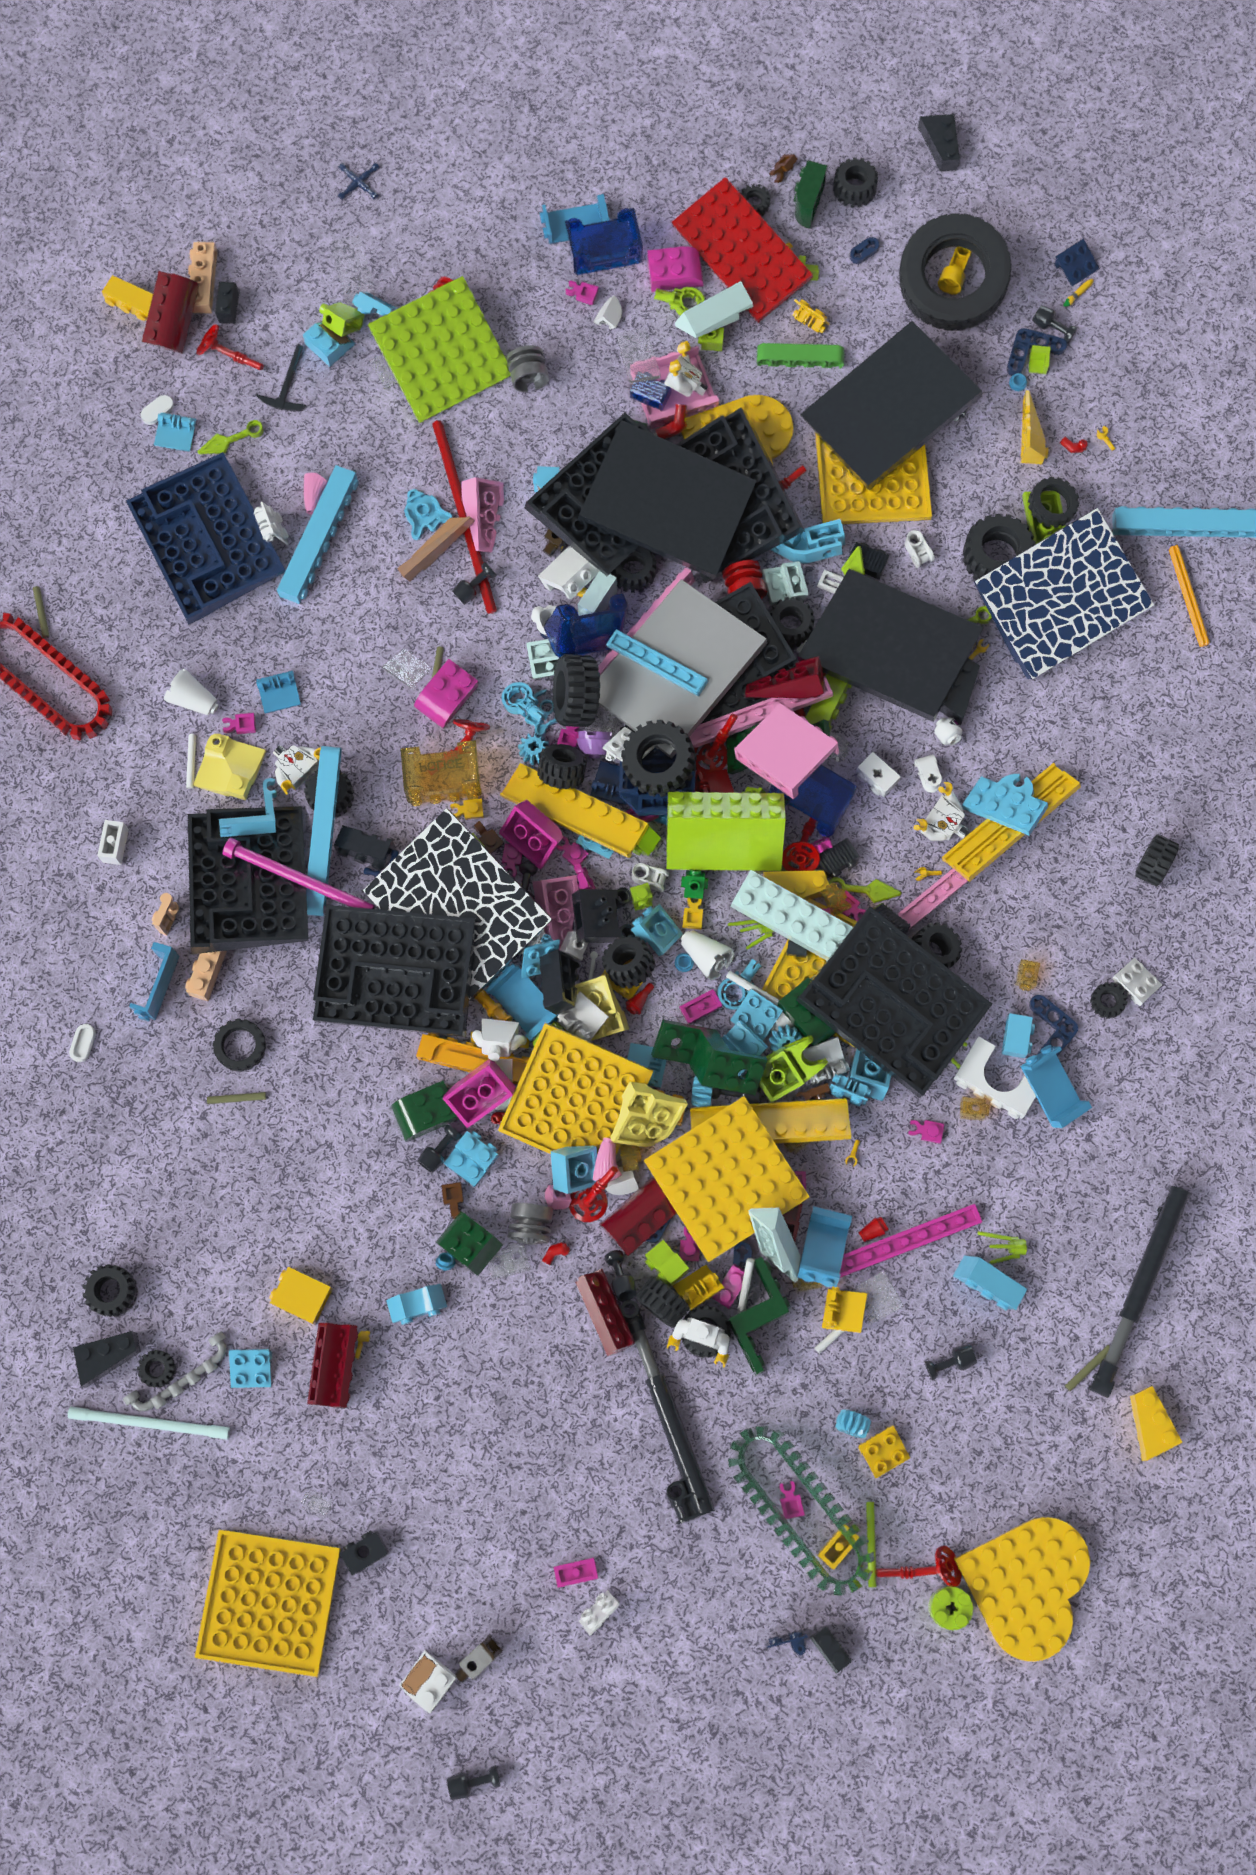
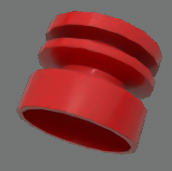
[722,560,767,599]

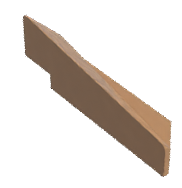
[397,516,475,582]

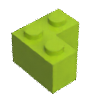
[644,1240,689,1287]

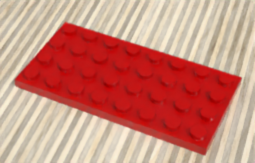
[671,177,813,323]

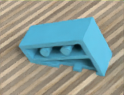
[953,1255,1027,1311]

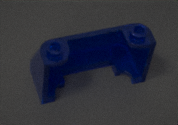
[565,208,643,275]
[544,593,627,658]
[768,764,857,838]

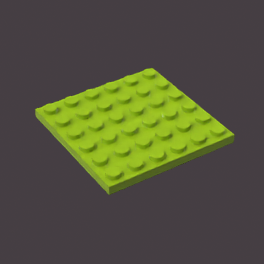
[368,276,511,423]

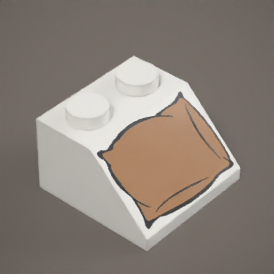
[399,1651,457,1714]

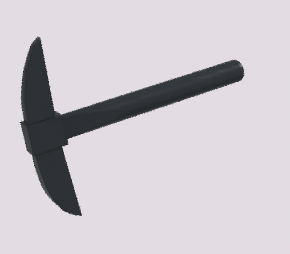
[256,344,307,412]

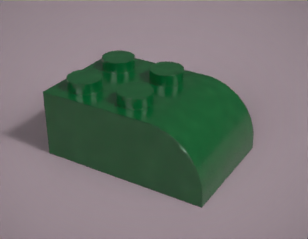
[793,160,828,229]
[777,977,836,1046]
[391,1080,460,1142]
[435,1211,503,1276]

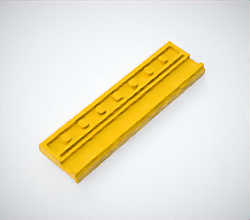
[500,763,649,858]
[942,763,1081,882]
[690,1098,851,1144]

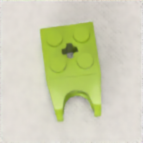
[759,1035,828,1103]

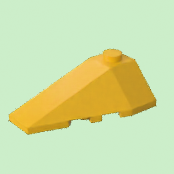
[1021,390,1048,464]

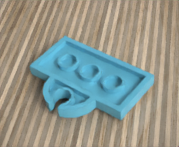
[962,774,1048,836]

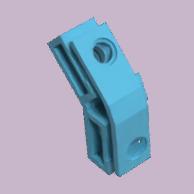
[770,519,846,564]

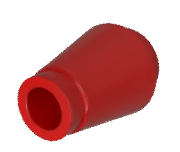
[858,1216,889,1242]

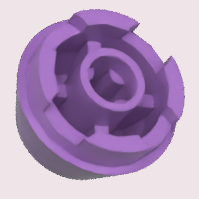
[577,731,612,758]

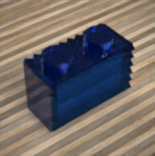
[630,373,671,411]

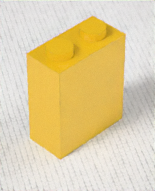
[269,1267,333,1325]

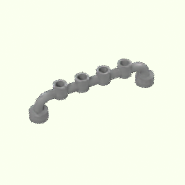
[123,1331,226,1411]

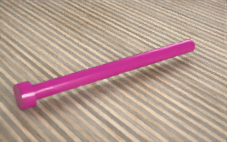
[223,838,375,909]

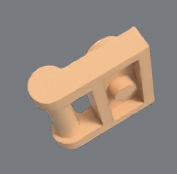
[152,893,179,936]

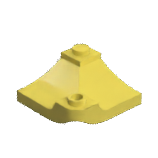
[193,734,266,800]
[563,975,629,1041]
[610,1081,688,1147]

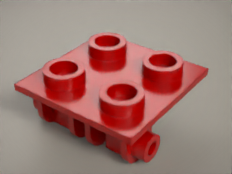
[695,769,734,793]

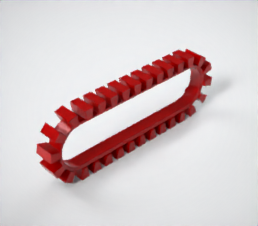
[0,612,112,740]

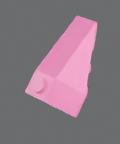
[462,477,504,552]
[533,875,578,950]

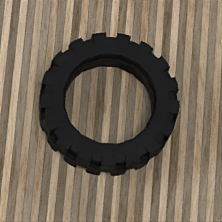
[1028,477,1080,527]
[213,1019,266,1072]

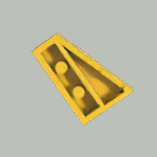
[763,871,830,901]
[1130,1386,1183,1461]

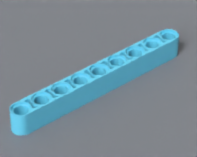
[306,746,342,916]

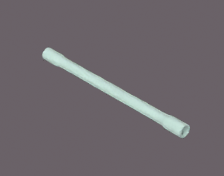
[68,1406,230,1440]

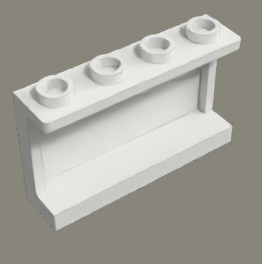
[538,546,600,599]

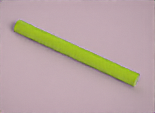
[866,1502,877,1587]

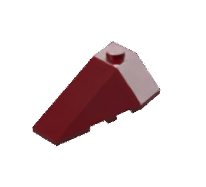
[745,656,825,699]

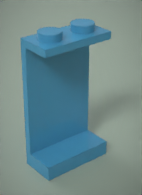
[539,194,611,244]
[129,942,180,1022]
[485,964,560,1042]
[1020,1045,1092,1128]
[797,1206,852,1287]

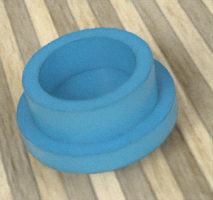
[1009,373,1027,391]
[675,953,694,972]
[435,1252,456,1271]

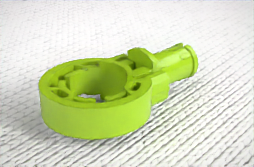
[654,287,705,316]

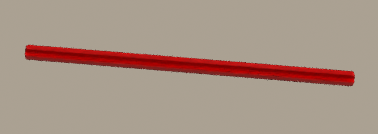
[432,420,497,614]

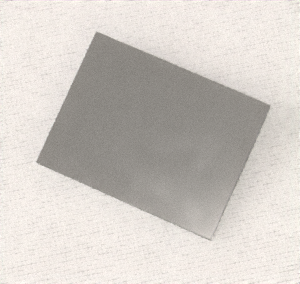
[599,579,767,759]

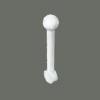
[588,951,598,980]

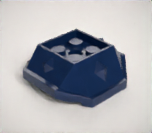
[619,747,696,816]

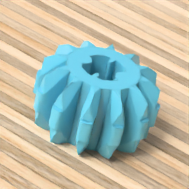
[518,733,549,765]
[769,1024,802,1051]
[691,1076,713,1107]
[835,1409,871,1439]

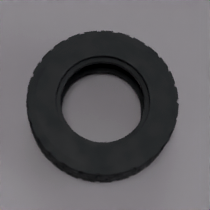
[899,213,1012,331]

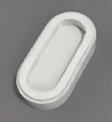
[141,395,174,425]
[69,1024,96,1062]

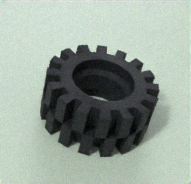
[740,183,771,216]
[1090,982,1128,1019]
[137,1350,176,1387]

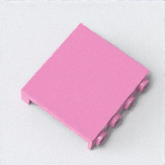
[630,346,719,429]
[734,703,839,800]

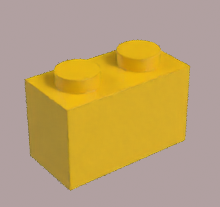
[816,1524,861,1570]

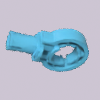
[501,682,548,724]
[717,959,762,1010]

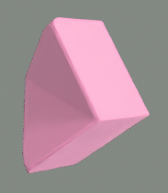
[545,1185,572,1210]

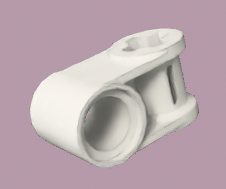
[905,530,935,568]
[914,755,942,793]
[631,863,669,892]

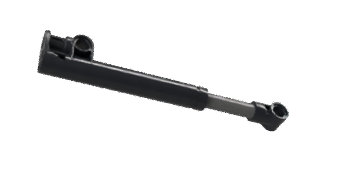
[1088,1186,1190,1398]
[621,1300,715,1525]

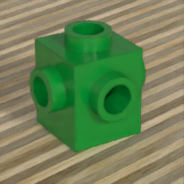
[681,869,708,899]

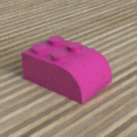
[647,246,704,292]
[414,659,478,729]
[499,799,562,869]
[443,1059,516,1128]

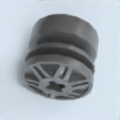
[506,345,549,392]
[508,1203,553,1245]

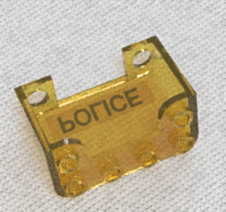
[400,740,482,806]

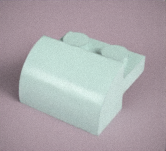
[762,561,809,606]
[526,636,566,679]

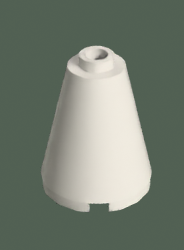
[164,669,219,715]
[681,930,734,981]

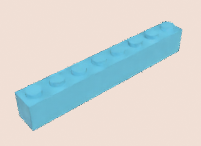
[277,465,359,604]
[1112,506,1256,538]

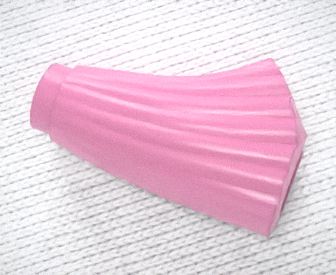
[304,473,328,515]
[592,1137,622,1183]

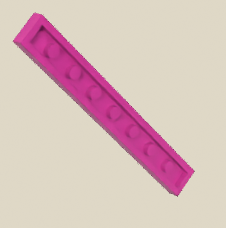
[840,1204,982,1278]

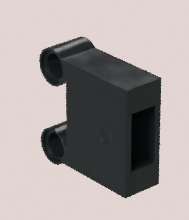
[572,887,635,943]

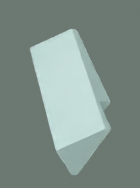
[675,281,753,338]
[748,1208,801,1282]

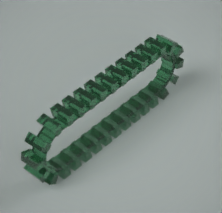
[728,1426,875,1596]

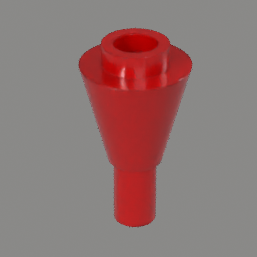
[625,983,654,1015]

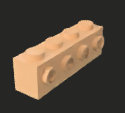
[188,242,217,313]
[185,951,227,1001]

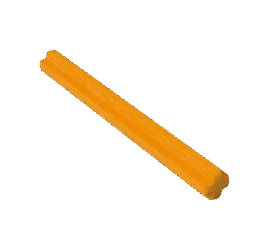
[1169,545,1210,647]

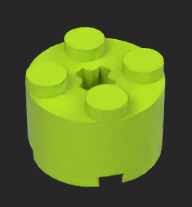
[928,1586,973,1630]

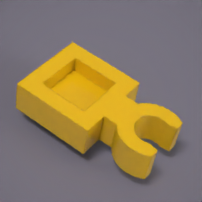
[450,798,484,820]
[682,898,703,930]

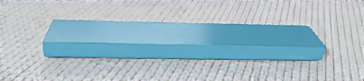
[606,629,708,697]

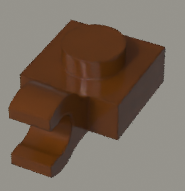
[769,154,798,183]
[473,821,504,854]
[795,1083,830,1101]
[441,1182,464,1219]

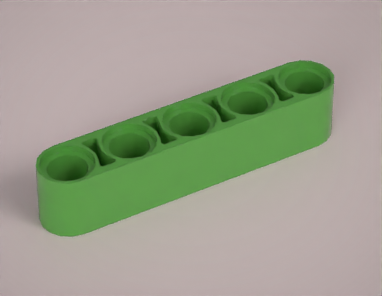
[757,343,844,368]

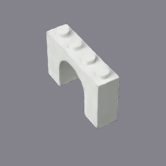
[954,1036,1036,1119]

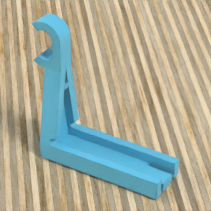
[219,778,277,837]

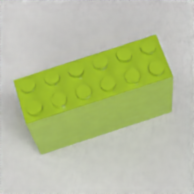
[666,792,786,871]

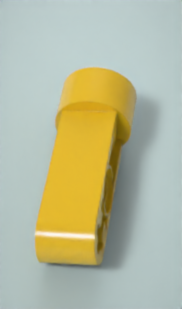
[937,247,972,295]

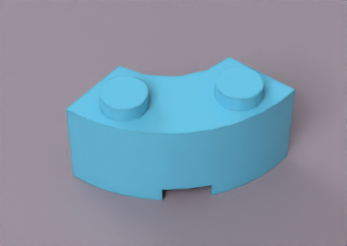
[386,1284,447,1325]

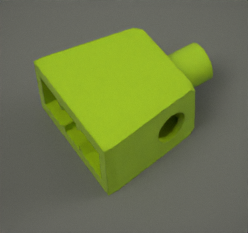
[319,302,365,337]

